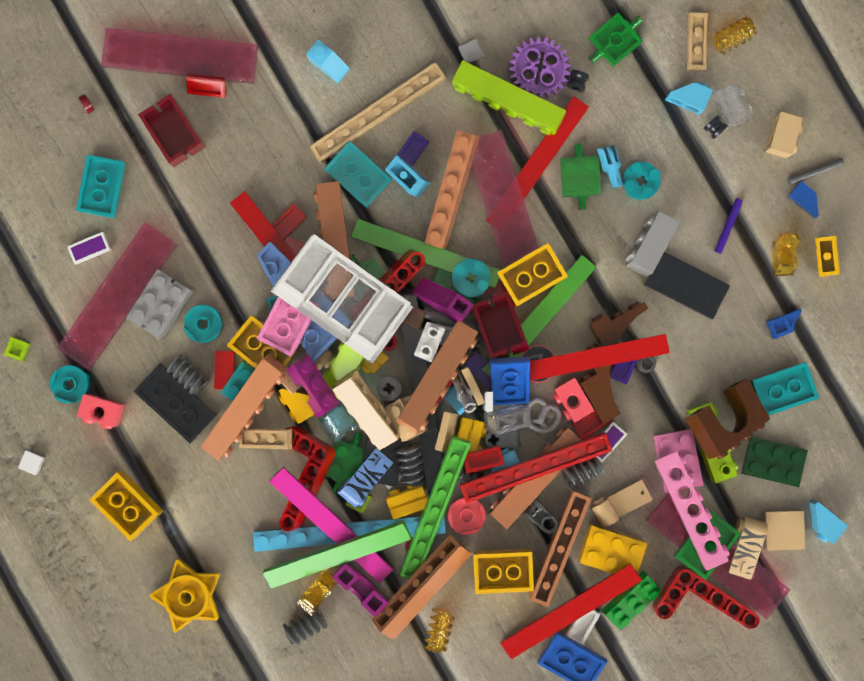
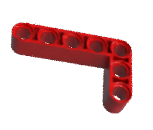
[350,249,425,351]
[279,426,335,532]
[652,566,760,629]

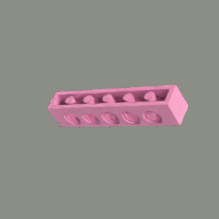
[654,451,730,570]

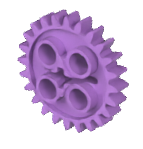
[508,36,571,99]

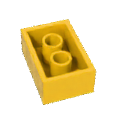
[497,243,568,306]
[227,315,299,369]
[89,470,164,541]
[577,523,647,573]
[473,548,534,594]

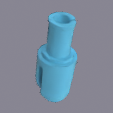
[597,145,623,189]

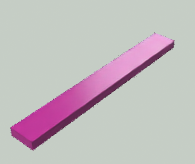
[269,466,393,583]

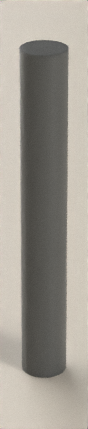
[787,158,844,185]

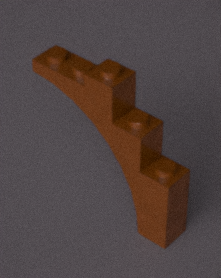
[578,301,648,424]

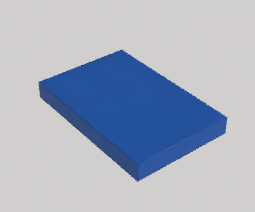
[490,356,530,406]
[537,631,607,681]

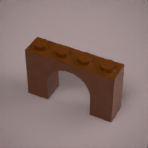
[685,379,771,459]

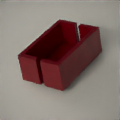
[138,94,206,167]
[472,291,530,359]

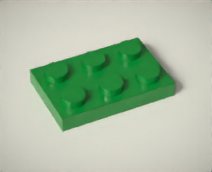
[674,509,741,580]
[601,570,662,630]

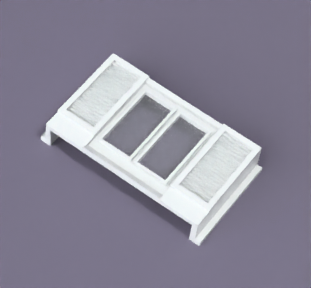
[271,234,413,364]

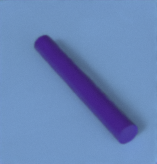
[714,198,743,254]

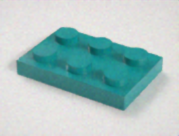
[324,141,392,209]
[76,155,126,219]
[750,362,819,415]

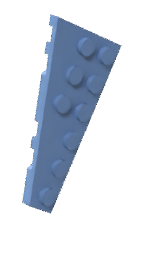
[257,242,353,363]

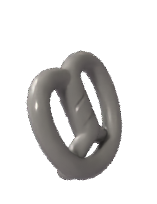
[524,397,562,434]

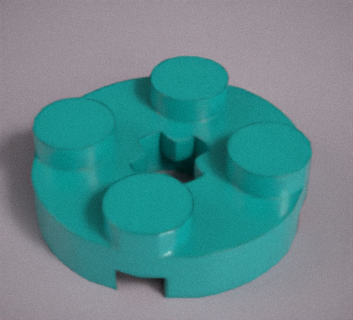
[621,162,661,201]
[452,259,491,298]
[184,305,224,343]
[49,365,90,404]

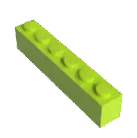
[452,60,566,135]

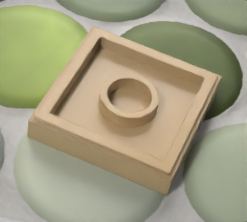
[460,367,485,406]
[435,412,462,452]
[764,510,805,551]

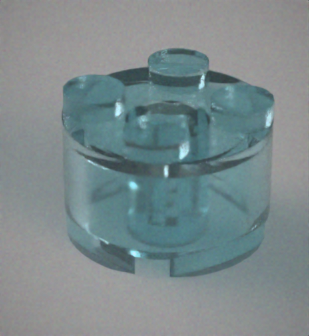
[317,402,359,442]

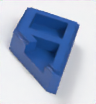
[788,181,819,219]
[766,309,802,339]

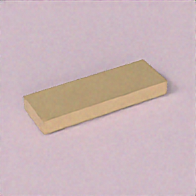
[686,12,708,71]
[239,428,292,449]

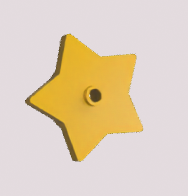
[149,559,221,633]

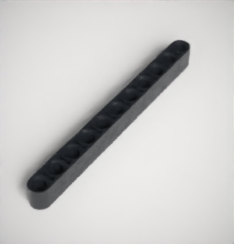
[397,288,442,497]

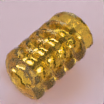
[713,16,757,55]
[423,608,455,652]

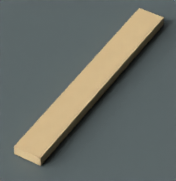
[309,61,446,163]

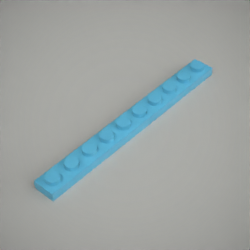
[253,515,446,552]

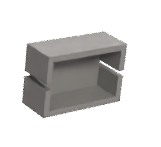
[625,211,680,277]
[126,269,195,339]

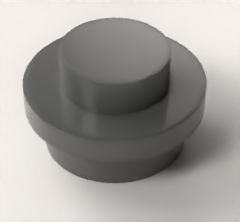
[636,357,656,373]

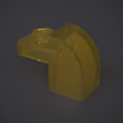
[771,233,800,276]
[297,569,337,615]

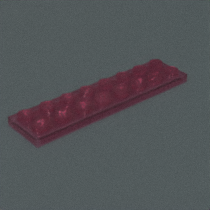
[101,28,258,84]
[472,130,539,268]
[57,222,178,370]
[646,492,791,620]

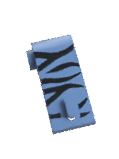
[337,448,393,507]

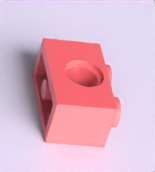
[553,377,594,423]
[77,394,126,429]

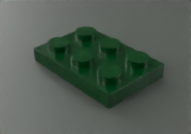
[741,437,808,487]

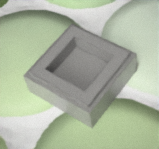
[458,39,484,64]

